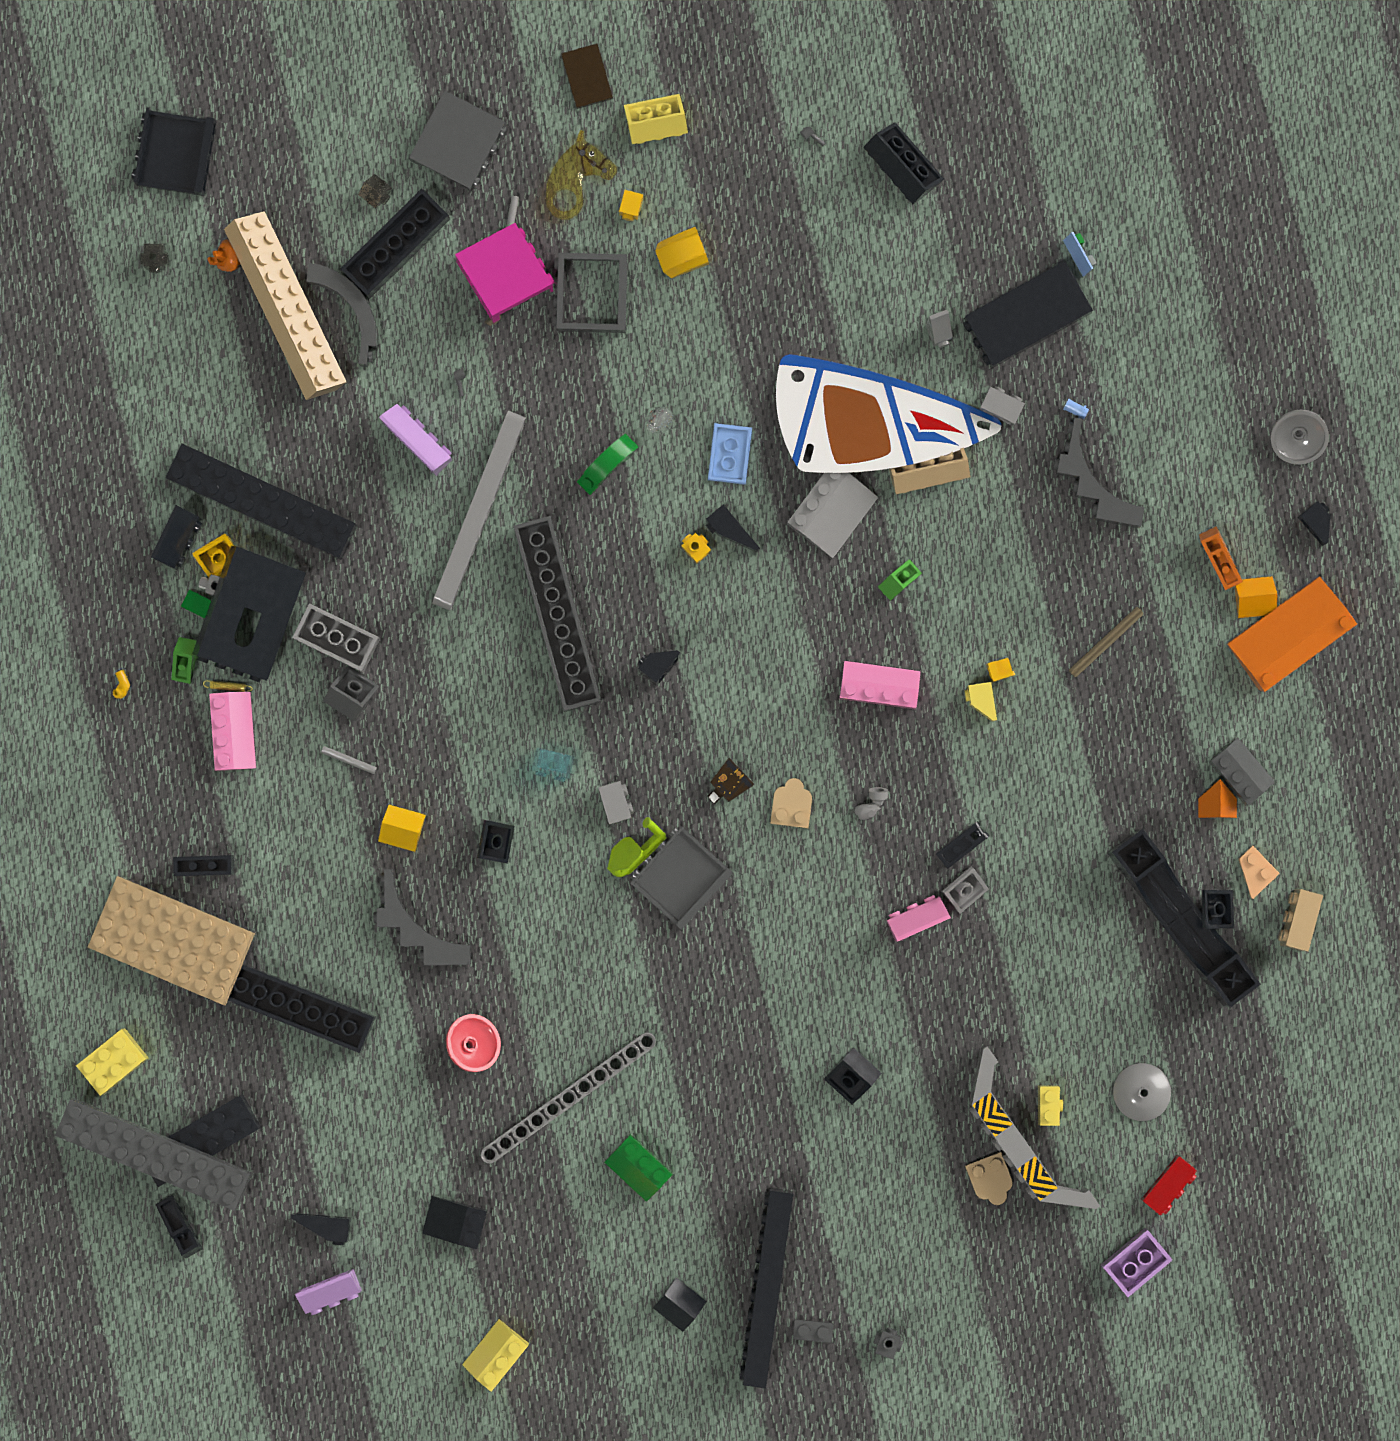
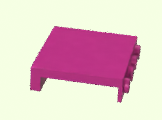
[455,223,554,323]

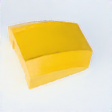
[655,227,709,278]

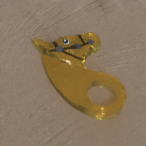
[546,130,617,220]

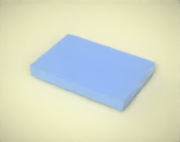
[708,423,752,485]

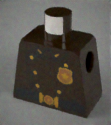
[707,758,754,804]

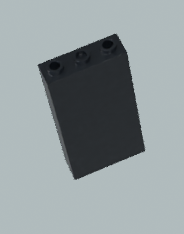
[963,261,1093,368]

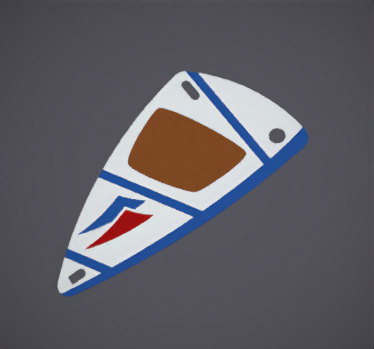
[776,355,1001,473]

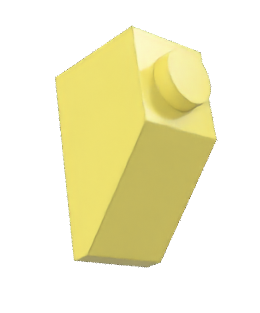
[964,682,997,721]

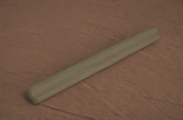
[1069,607,1144,677]

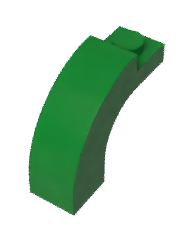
[577,433,638,495]

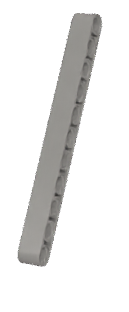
[432,411,526,611]
[481,1032,656,1163]

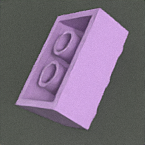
[295,1269,362,1315]

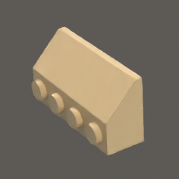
[889,447,970,494]

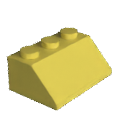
[624,94,688,144]
[462,1319,529,1392]

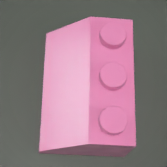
[886,895,951,942]

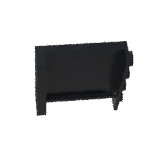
[132,107,217,196]

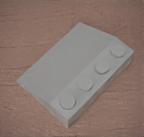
[787,472,878,558]

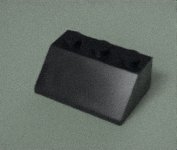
[151,505,202,570]
[638,650,681,686]

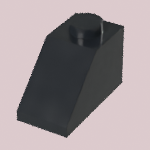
[1297,501,1331,546]

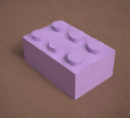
[1101,1228,1172,1297]

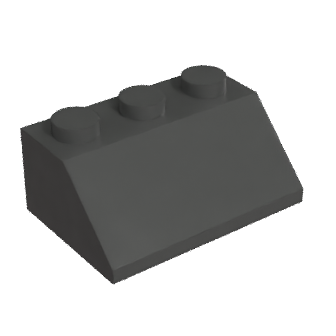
[1209,737,1275,806]

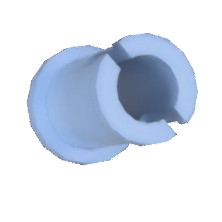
[1063,399,1089,419]

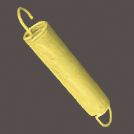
[203,680,252,692]

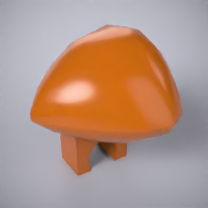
[207,239,241,272]

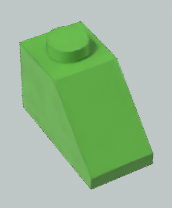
[878,559,922,601]
[172,637,197,684]

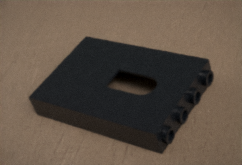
[192,545,306,683]

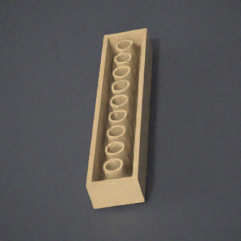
[224,211,346,400]

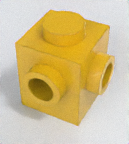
[681,533,711,564]

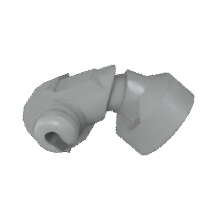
[855,787,888,820]

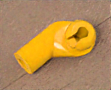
[113,670,130,699]

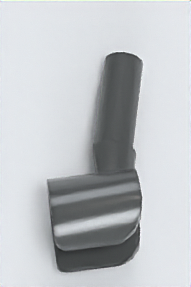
[800,127,826,146]
[454,369,466,397]

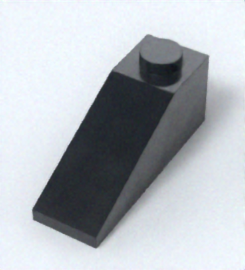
[705,504,760,552]
[291,1213,351,1245]

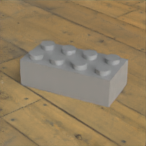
[292,603,380,673]

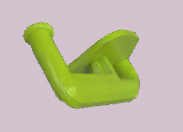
[607,817,666,877]

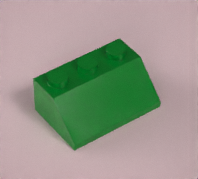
[604,1134,673,1202]

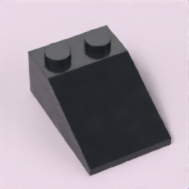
[422,1196,488,1249]

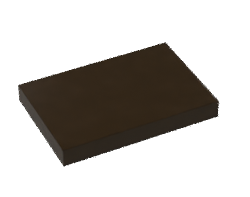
[561,43,613,109]

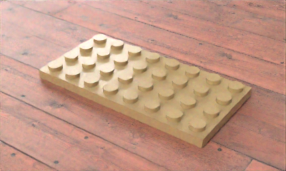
[88,876,255,1005]

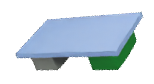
[1063,232,1097,277]

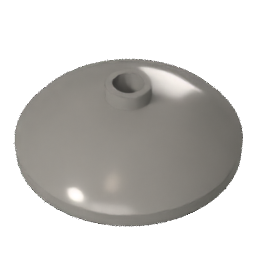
[1271,410,1329,464]
[1113,1063,1171,1121]

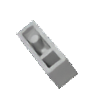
[926,310,953,348]

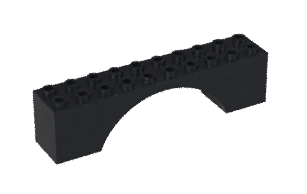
[1107,829,1261,1008]

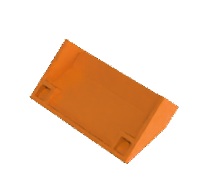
[1227,576,1357,692]

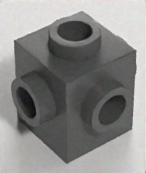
[873,1327,903,1359]

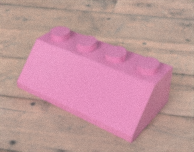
[839,661,920,709]
[209,692,256,771]

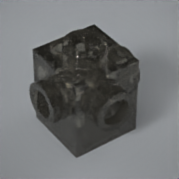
[358,174,392,209]
[140,244,169,273]

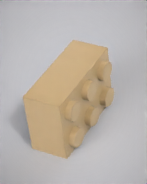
[1278,889,1323,951]

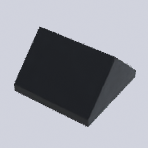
[477,820,515,864]
[653,1277,707,1332]

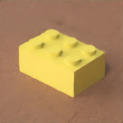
[76,1028,149,1096]

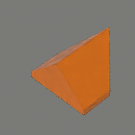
[1198,779,1237,818]

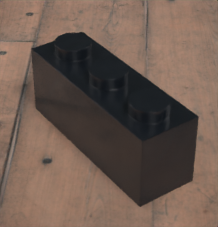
[173,855,235,877]

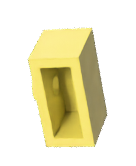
[1038,1086,1063,1126]

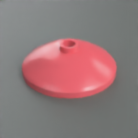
[446,1014,501,1072]

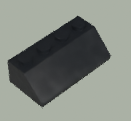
[863,122,944,205]

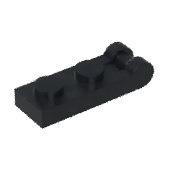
[936,821,989,869]

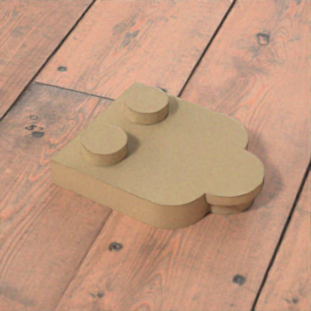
[770,778,812,828]
[965,1152,1012,1205]

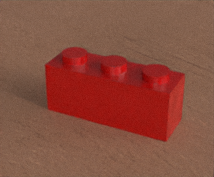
[1140,1155,1197,1216]

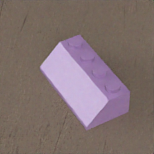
[379,404,452,476]

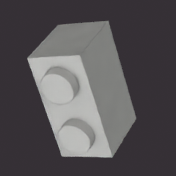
[979,386,1025,426]
[598,781,634,825]

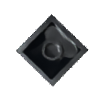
[1201,890,1234,929]

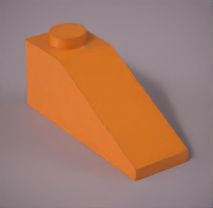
[1199,527,1243,590]

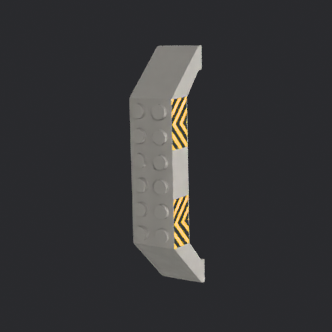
[969,1045,1100,1209]

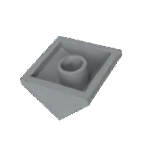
[941,866,989,914]

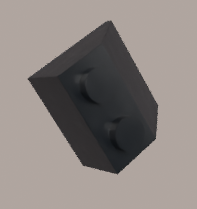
[824,1047,882,1105]

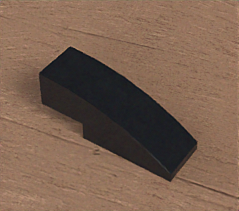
[155,1195,203,1258]

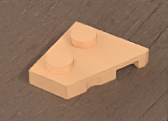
[1238,846,1280,899]

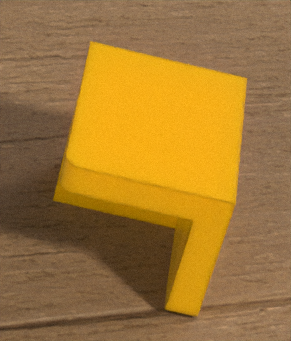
[986,658,1015,683]

